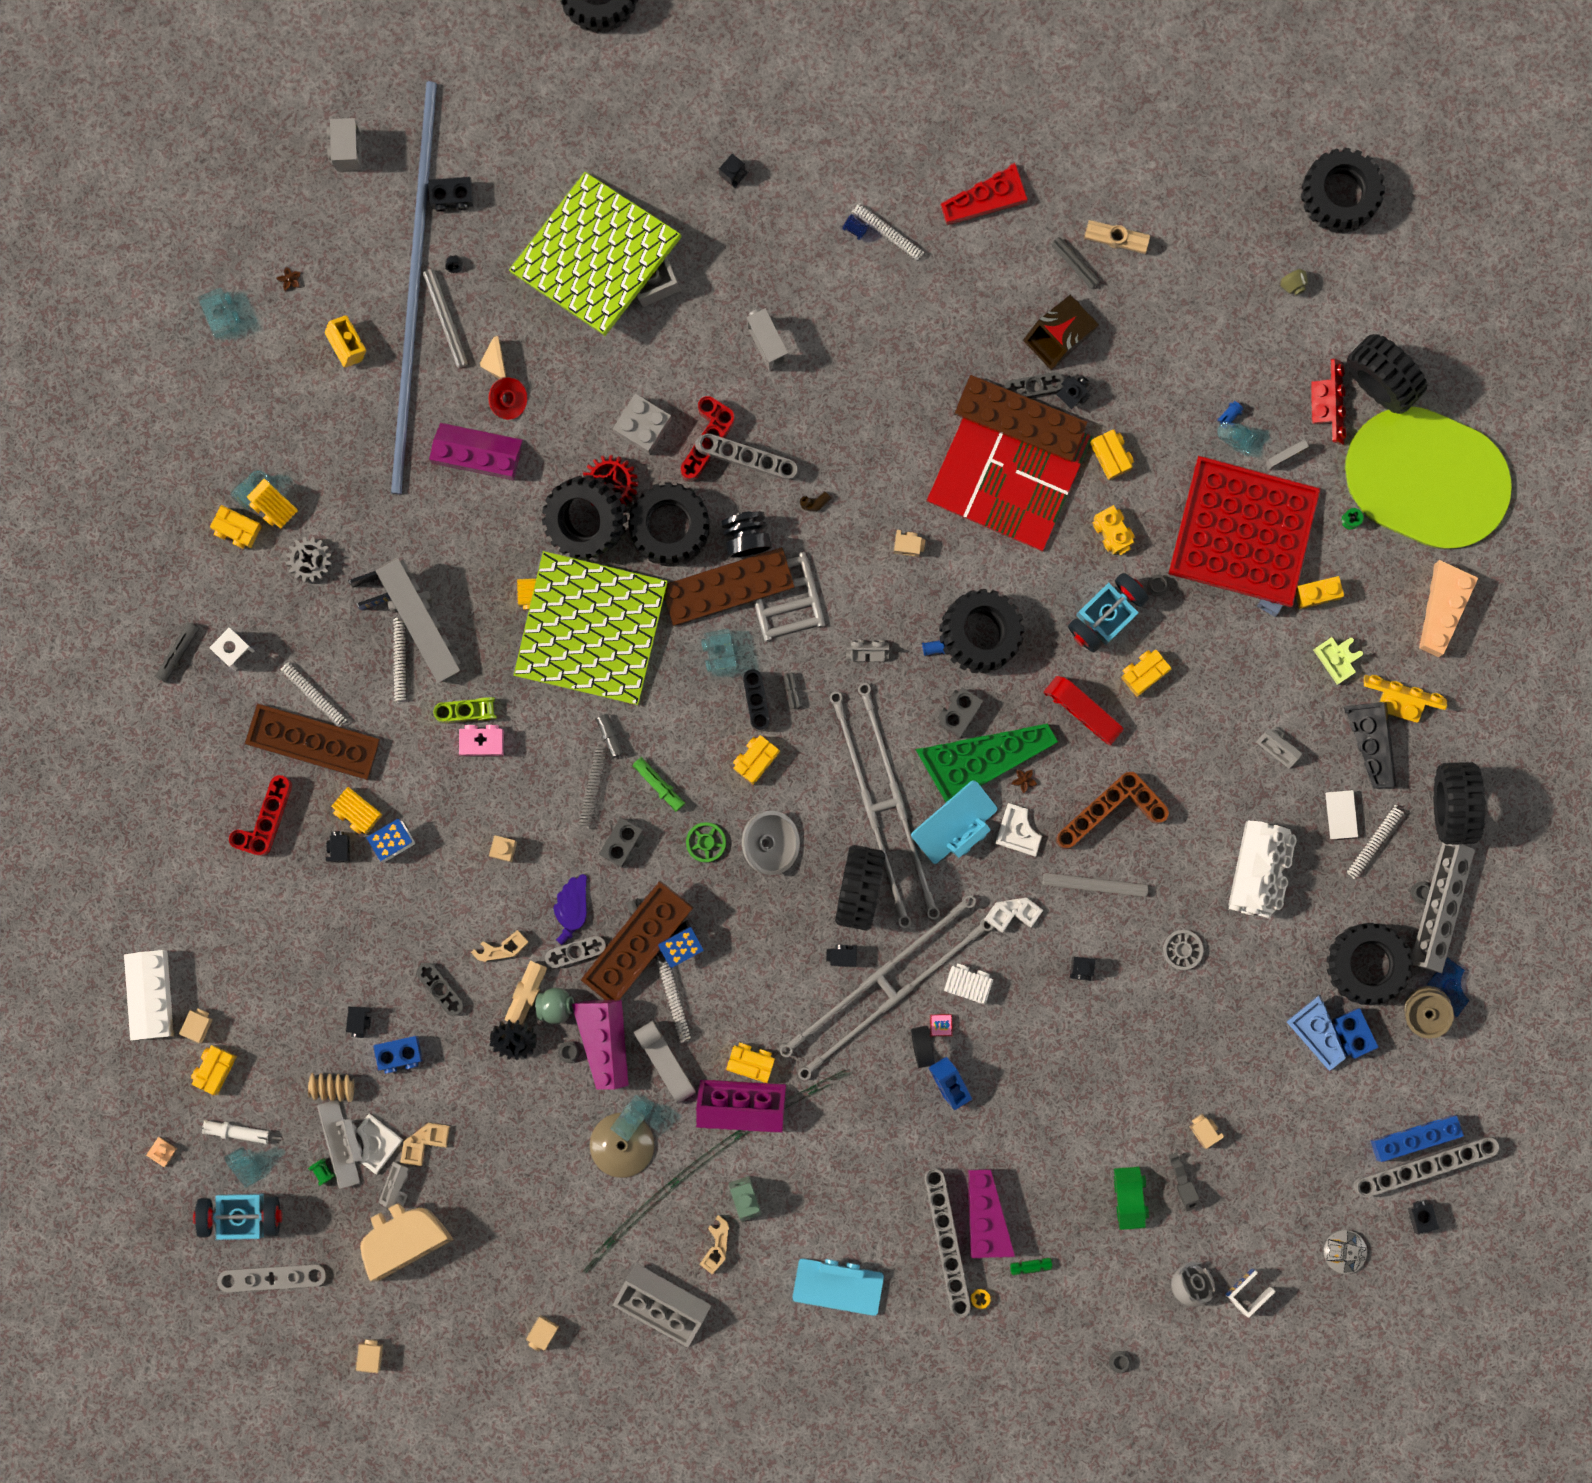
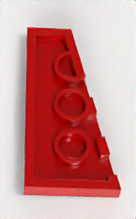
[941,163,1027,225]

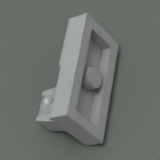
[1256,726,1302,769]
[379,1161,408,1208]

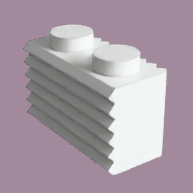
[944,964,993,1004]

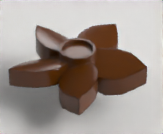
[276,267,301,291]
[1011,769,1037,794]

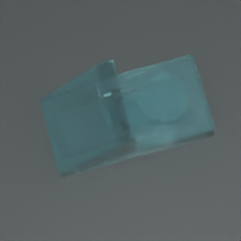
[610,1095,653,1142]
[224,1147,264,1188]

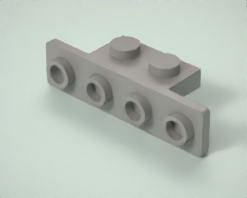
[317,1100,362,1189]

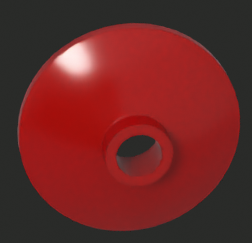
[488,377,527,420]

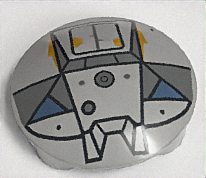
[1324,1230,1367,1274]

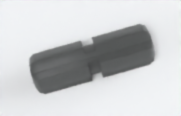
[784,673,802,709]

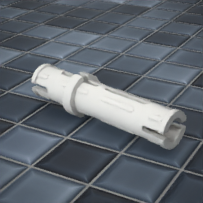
[202,1120,269,1144]

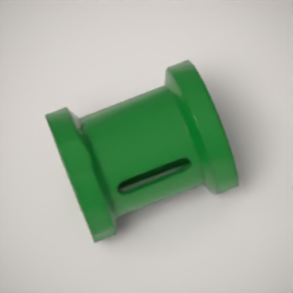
[1341,508,1363,530]
[308,1158,335,1186]

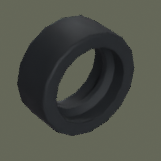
[911,1026,935,1068]

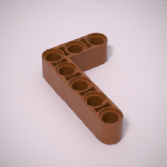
[1056,772,1169,849]

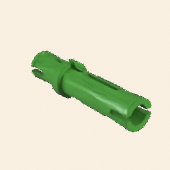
[632,757,685,812]

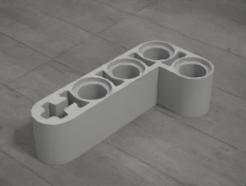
[634,1021,696,1104]

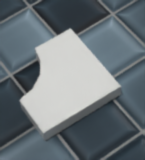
[995,803,1042,857]
[357,1114,403,1174]

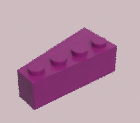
[572,1000,629,1090]
[968,1169,1015,1258]

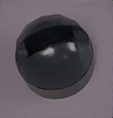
[445,255,462,273]

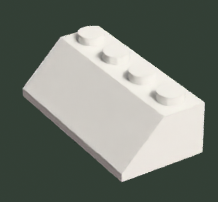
[124,950,174,1040]

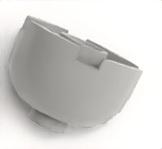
[1171,1262,1215,1307]

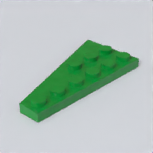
[915,723,1058,803]

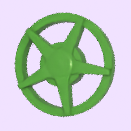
[686,822,726,863]

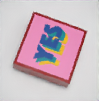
[930,1014,952,1036]

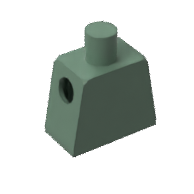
[729,1176,762,1222]

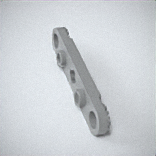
[217,1264,327,1292]

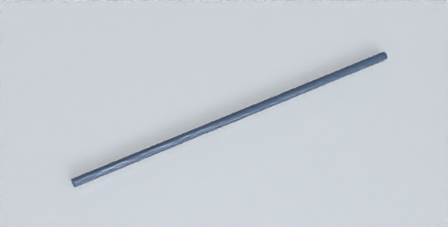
[391,82,437,495]

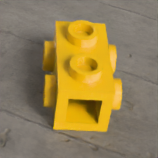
[1092,505,1135,556]

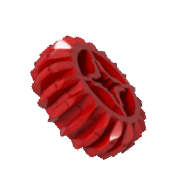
[583,455,639,507]

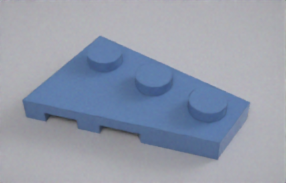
[1287,994,1347,1071]

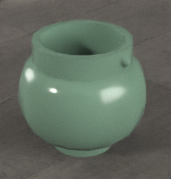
[536,988,574,1024]

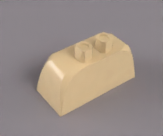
[360,1203,454,1282]

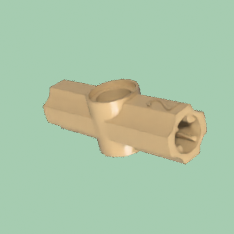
[1084,220,1150,254]
[505,961,547,1025]

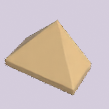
[480,336,506,379]

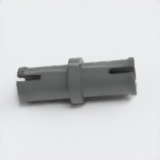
[595,714,624,758]

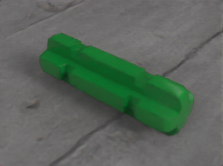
[1010,1258,1053,1275]

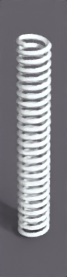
[852,203,924,260]
[393,618,406,703]
[281,662,347,727]
[1347,805,1404,879]
[657,960,691,1043]

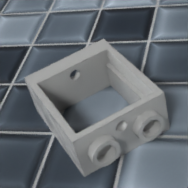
[746,308,788,371]

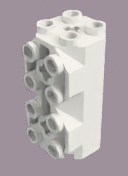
[1229,820,1297,918]

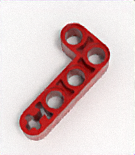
[681,396,735,482]
[1043,676,1124,746]
[229,775,292,856]

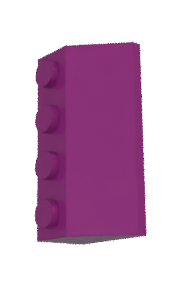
[429,423,523,481]
[696,1079,786,1133]

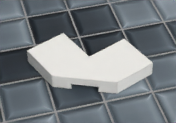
[984,897,1043,932]

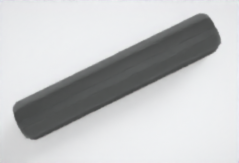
[1051,237,1099,289]

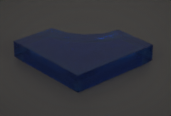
[1426,957,1470,1017]

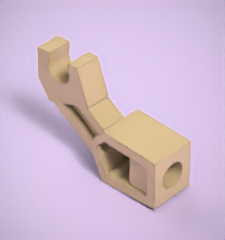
[471,930,529,962]
[700,1215,729,1274]

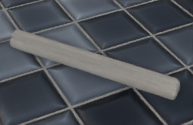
[423,269,468,368]
[1042,873,1148,897]

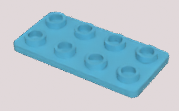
[911,780,997,864]
[792,1258,884,1316]

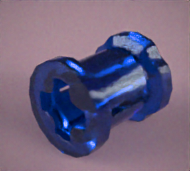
[842,214,869,241]

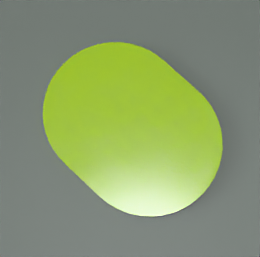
[1345,407,1511,549]

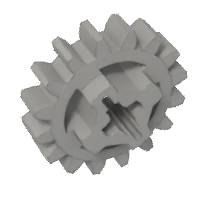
[286,537,332,583]

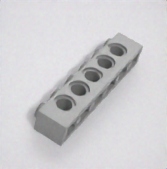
[1411,842,1475,973]

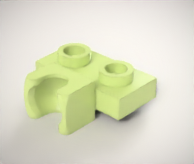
[1313,637,1363,685]

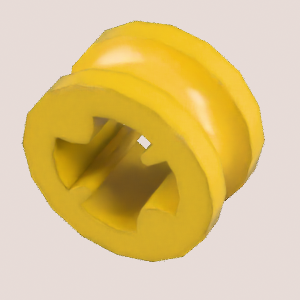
[971,1289,990,1309]

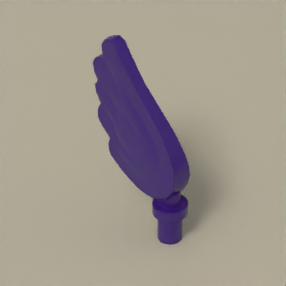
[553,874,587,945]

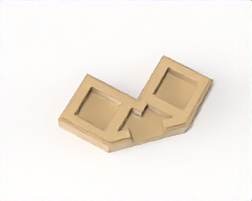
[400,1123,450,1166]

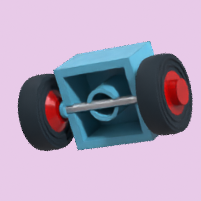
[1068,573,1149,653]
[193,1193,283,1240]

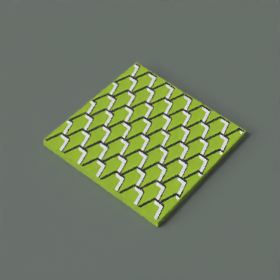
[509,172,682,336]
[513,551,667,705]

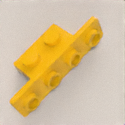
[1363,675,1447,723]

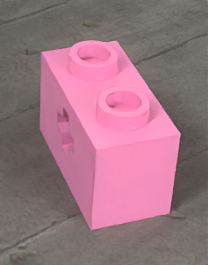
[459,725,504,756]

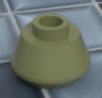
[1280,269,1308,296]

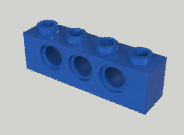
[1370,1115,1464,1162]

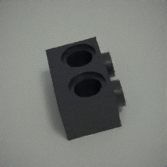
[428,177,474,212]

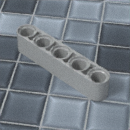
[695,434,797,479]

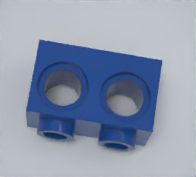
[1333,1008,1379,1058]
[373,1036,423,1074]
[928,1057,972,1111]

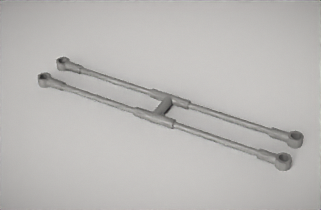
[830,683,940,928]
[779,894,993,1080]

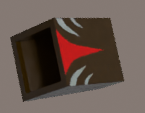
[1023,294,1099,370]

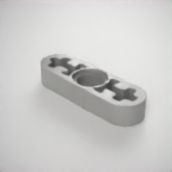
[545,936,606,968]

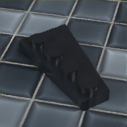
[1343,701,1397,789]

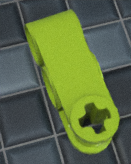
[433,697,497,724]

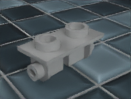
[846,639,889,662]

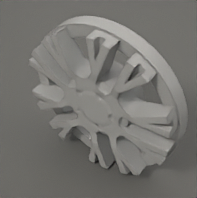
[1163,930,1203,970]

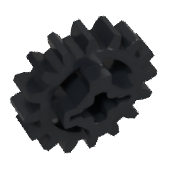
[489,1019,537,1060]

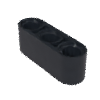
[743,669,770,732]

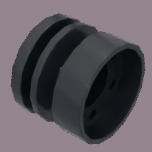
[721,511,772,558]

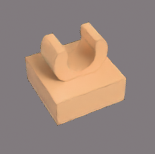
[146,1137,177,1167]

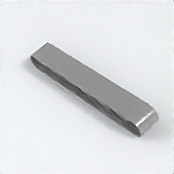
[1353,1137,1499,1197]
[924,1168,970,1317]

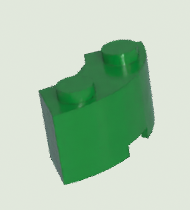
[1114,1166,1149,1230]

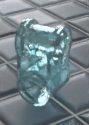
[1217,422,1258,456]
[231,470,271,510]

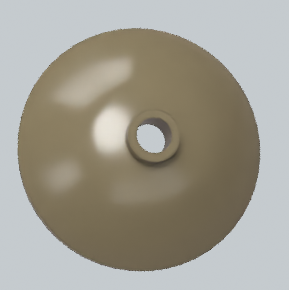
[590,1113,654,1178]

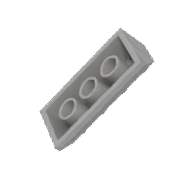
[612,1263,711,1348]

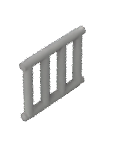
[754,552,825,642]

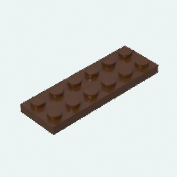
[954,375,1088,462]
[664,547,795,626]
[245,703,380,780]
[581,880,694,1000]

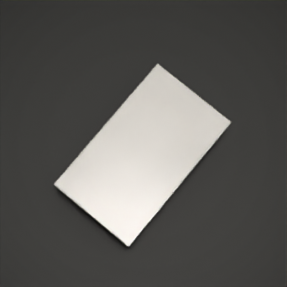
[1325,790,1358,839]

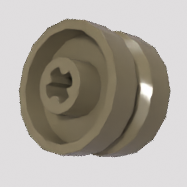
[1404,986,1454,1039]

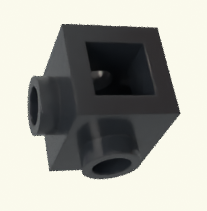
[1056,374,1092,409]

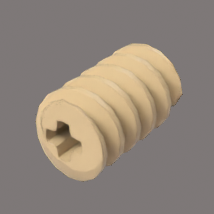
[308,1073,355,1102]

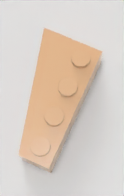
[1419,560,1478,657]

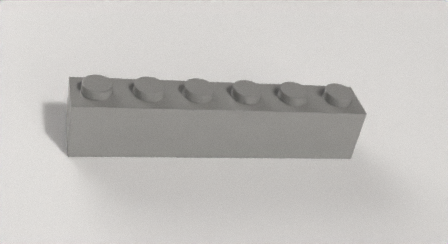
[375,557,461,683]

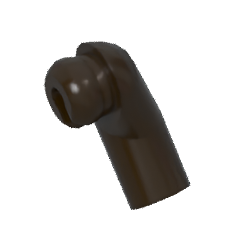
[800,491,832,512]

